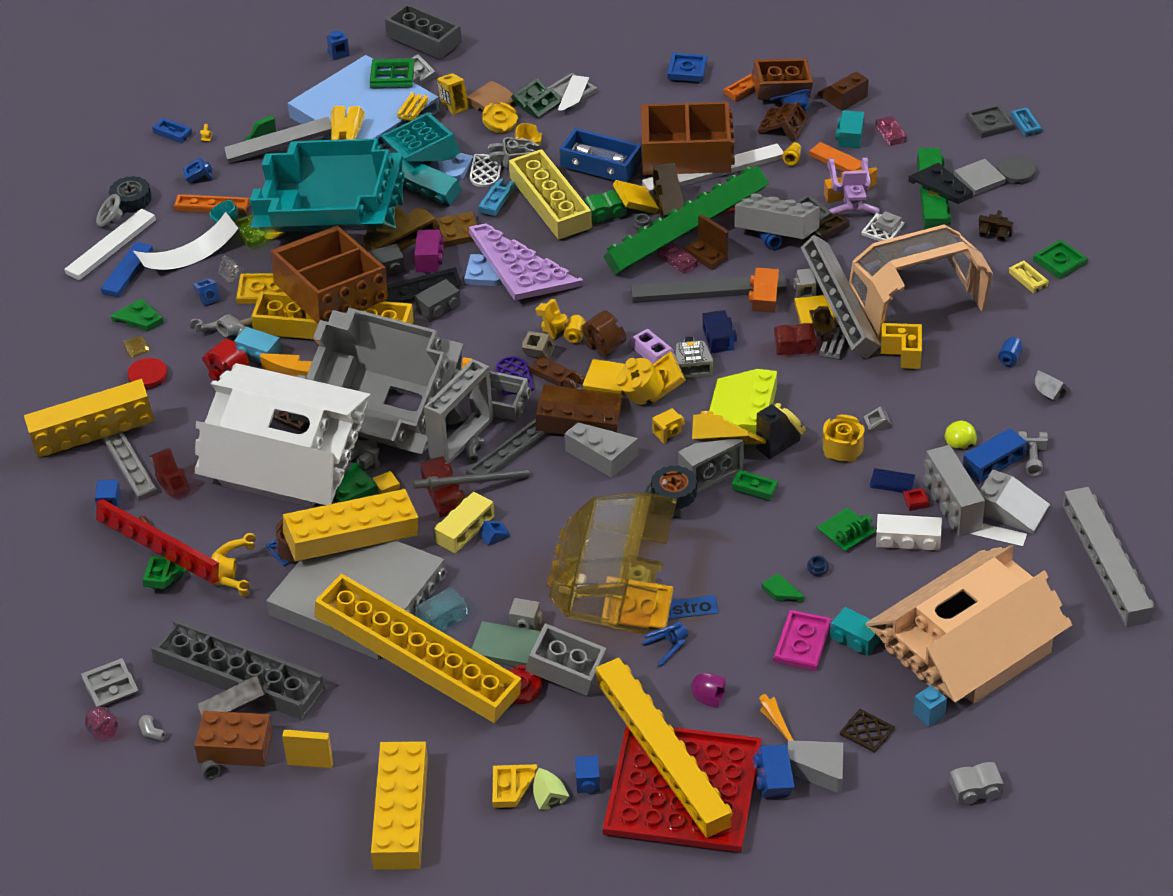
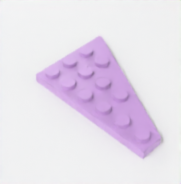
[468,223,583,301]

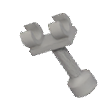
[1018,431,1048,477]

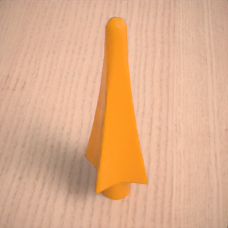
[759,694,793,741]

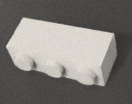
[876,514,942,551]

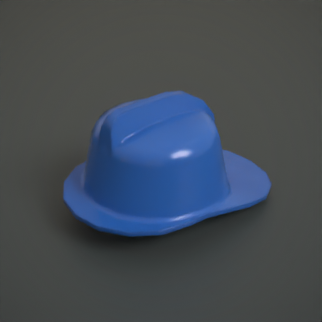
[770,89,812,111]

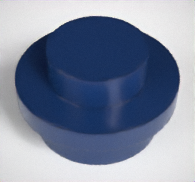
[807,555,829,575]

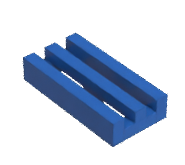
[152,118,192,143]

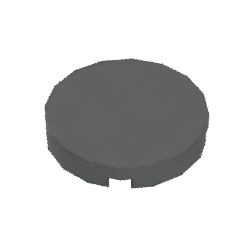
[998,156,1036,184]

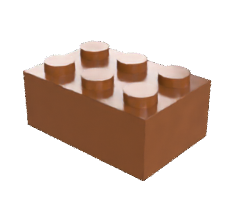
[752,58,813,100]
[194,711,273,767]

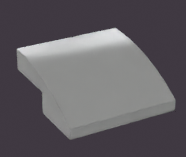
[390,54,437,85]
[81,658,139,708]

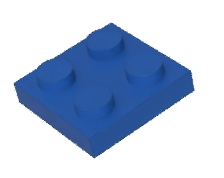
[667,53,707,82]

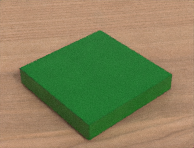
[1033,240,1088,279]

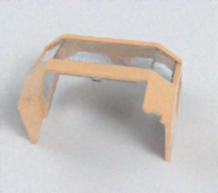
[849,225,993,340]

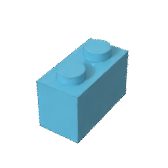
[234,327,282,364]

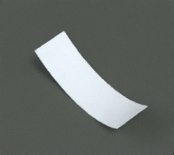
[134,212,238,270]

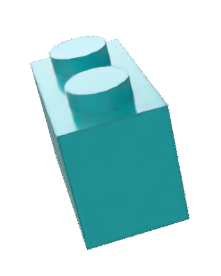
[835,110,864,149]
[830,607,881,656]

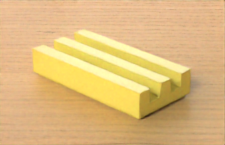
[1009,261,1049,293]

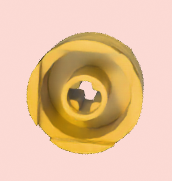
[616,358,664,405]
[822,415,864,463]

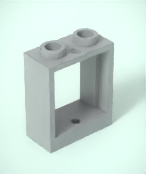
[469,371,531,421]

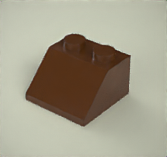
[817,71,869,111]

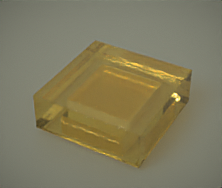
[123,335,149,358]

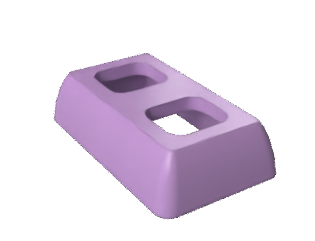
[629,329,675,364]

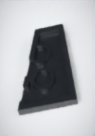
[908,163,973,204]

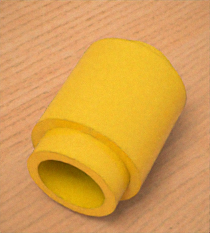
[564,315,586,343]

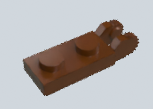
[529,356,584,388]

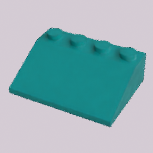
[381,112,461,162]

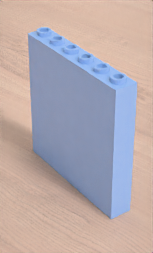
[288,55,440,148]

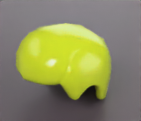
[944,420,977,450]

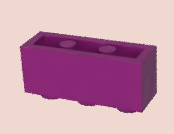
[414,230,445,272]

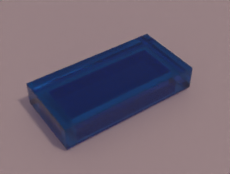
[870,468,915,493]

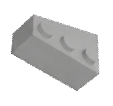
[565,422,639,478]

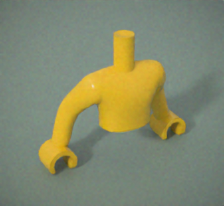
[211,533,256,597]

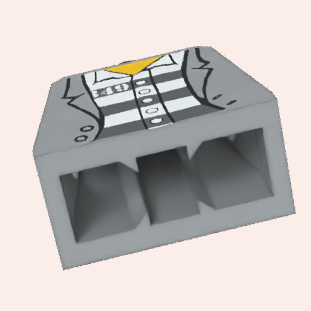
[675,336,713,378]

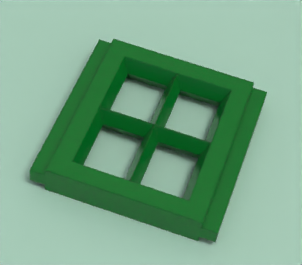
[370,58,415,88]

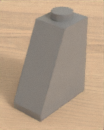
[788,740,843,793]

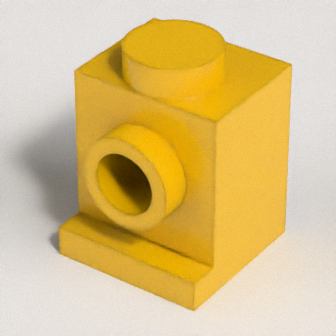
[652,408,685,444]

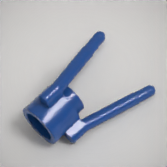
[642,622,688,666]

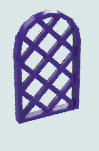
[496,356,534,396]

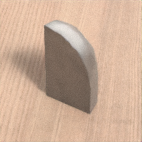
[1035,370,1070,401]
[445,403,467,425]

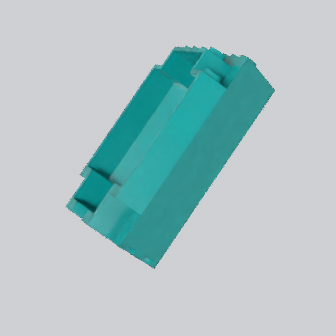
[250,138,404,233]

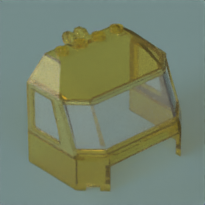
[546,492,677,635]

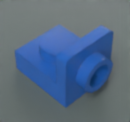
[182,157,213,184]
[193,278,221,306]

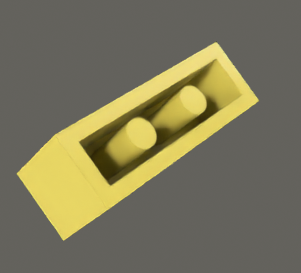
[434,491,494,554]

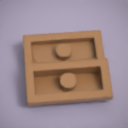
[467,81,515,111]

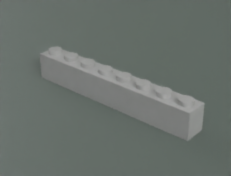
[801,235,881,359]
[1063,487,1155,627]

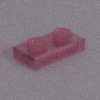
[875,116,907,146]
[658,242,698,274]

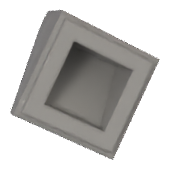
[863,406,893,432]

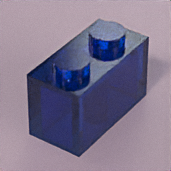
[702,310,737,354]

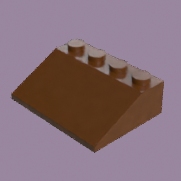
[535,384,623,435]

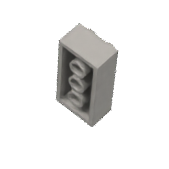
[734,194,820,239]
[923,445,985,536]

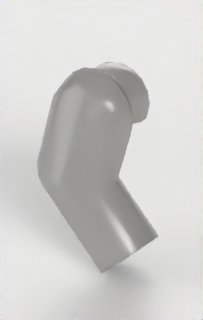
[139,715,166,741]

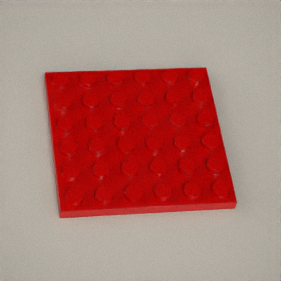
[602,725,762,853]

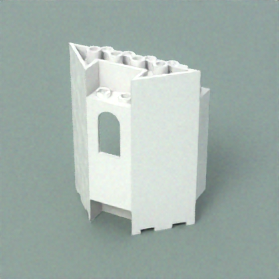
[195,363,370,508]

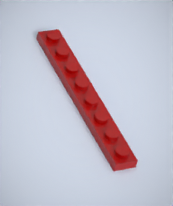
[96,499,219,584]

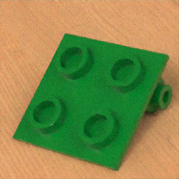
[817,507,877,552]

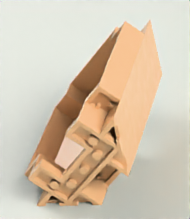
[865,545,1072,704]

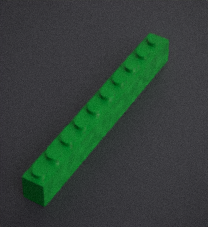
[603,165,770,275]

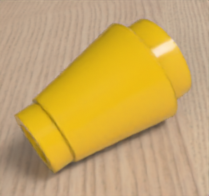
[782,142,801,166]

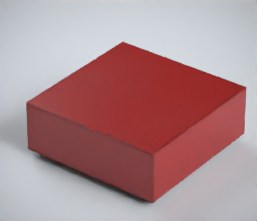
[903,488,930,511]

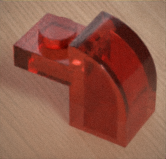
[150,448,190,496]

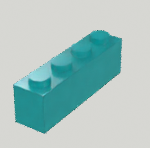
[403,159,462,206]

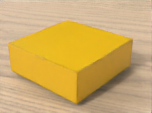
[372,471,400,494]

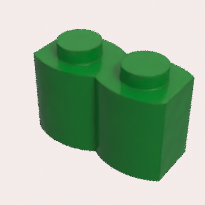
[584,190,627,223]

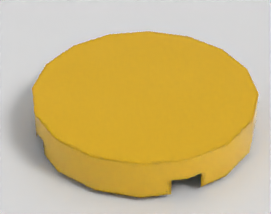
[482,102,518,133]

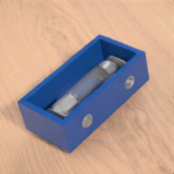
[559,128,642,183]

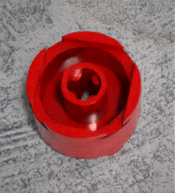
[202,339,250,381]

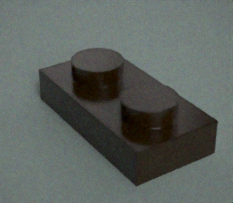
[810,213,850,240]

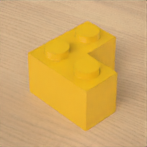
[881,323,922,369]

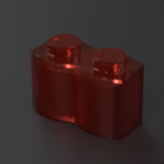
[774,323,816,355]

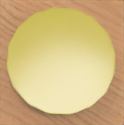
[774,403,806,436]

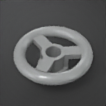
[96,194,123,227]

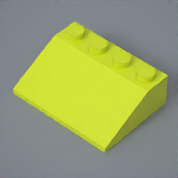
[709,369,777,434]

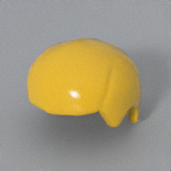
[515,123,542,146]

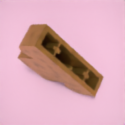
[363,206,437,251]

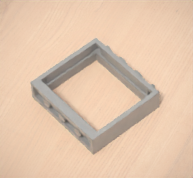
[424,359,493,468]

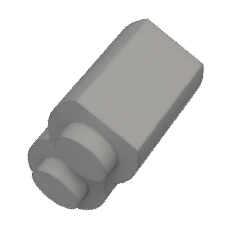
[950,762,1004,804]

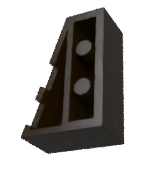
[653,163,685,219]

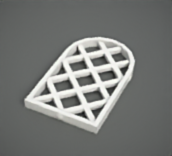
[470,154,502,188]

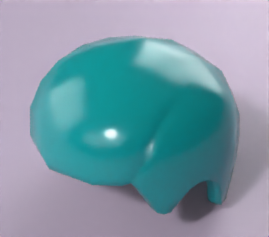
[209,200,239,224]

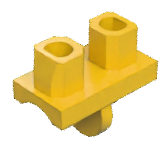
[535,299,568,339]

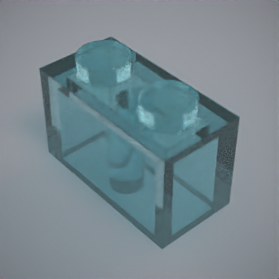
[416,587,467,632]

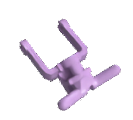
[827,158,880,215]

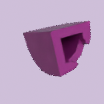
[691,673,726,708]

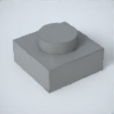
[875,211,902,234]

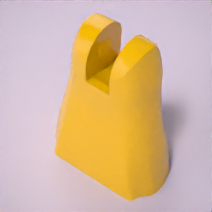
[330,106,365,140]

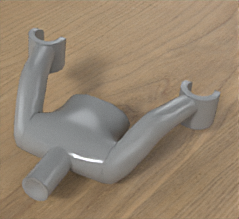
[190,314,252,337]

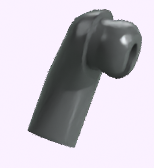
[465,436,485,463]

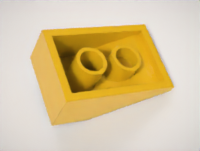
[692,411,766,445]

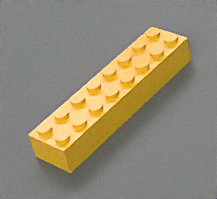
[251,291,414,339]

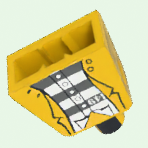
[437,73,469,115]

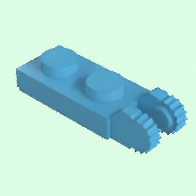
[478,178,515,216]

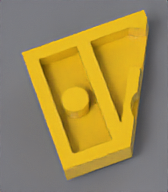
[492,764,537,808]

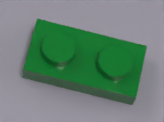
[732,470,778,500]

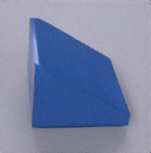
[479,521,510,545]

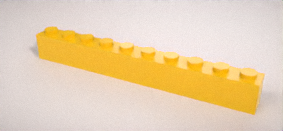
[595,658,733,838]

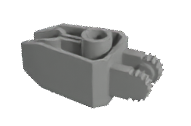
[488,137,539,168]

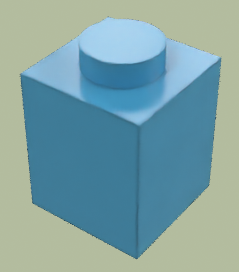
[913,685,947,727]

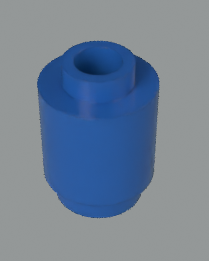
[998,337,1023,366]

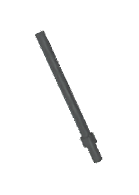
[412,469,530,489]

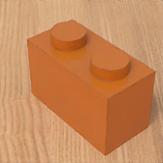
[749,267,779,312]

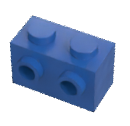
[753,744,795,798]

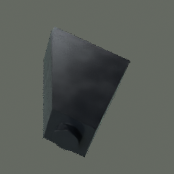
[756,404,800,459]

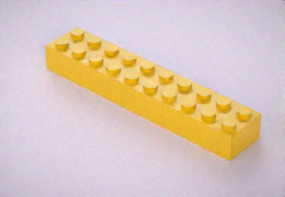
[315,573,521,724]

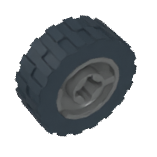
[109,176,152,213]

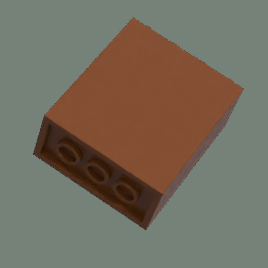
[641,102,735,175]
[270,225,388,324]

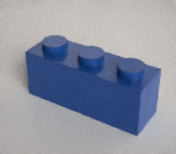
[963,428,1027,483]

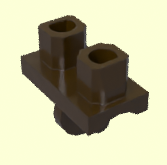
[978,210,1014,242]
[809,306,837,341]

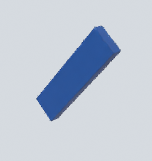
[100,242,153,297]

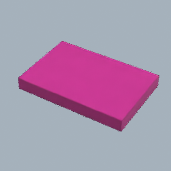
[773,610,832,671]

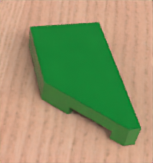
[244,115,277,141]
[761,573,804,602]

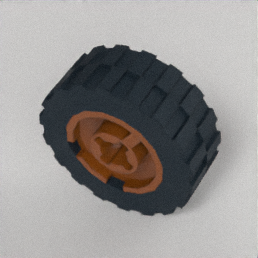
[651,465,697,510]

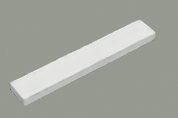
[65,209,156,281]

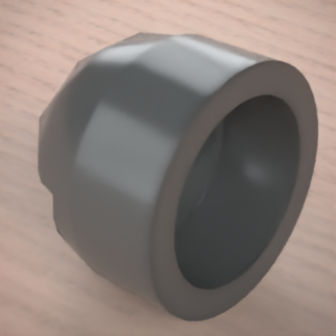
[201,760,221,780]

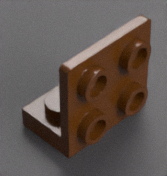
[757,102,808,141]
[685,214,728,270]

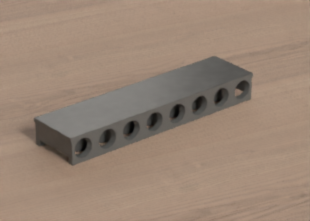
[151,619,326,721]

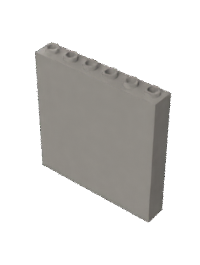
[266,540,446,659]

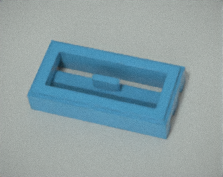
[1010,108,1042,137]

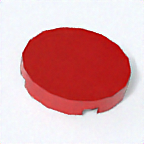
[128,358,167,389]
[507,665,543,704]

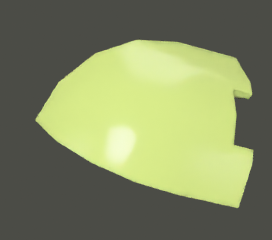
[533,768,569,810]

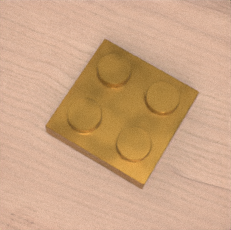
[436,211,477,247]

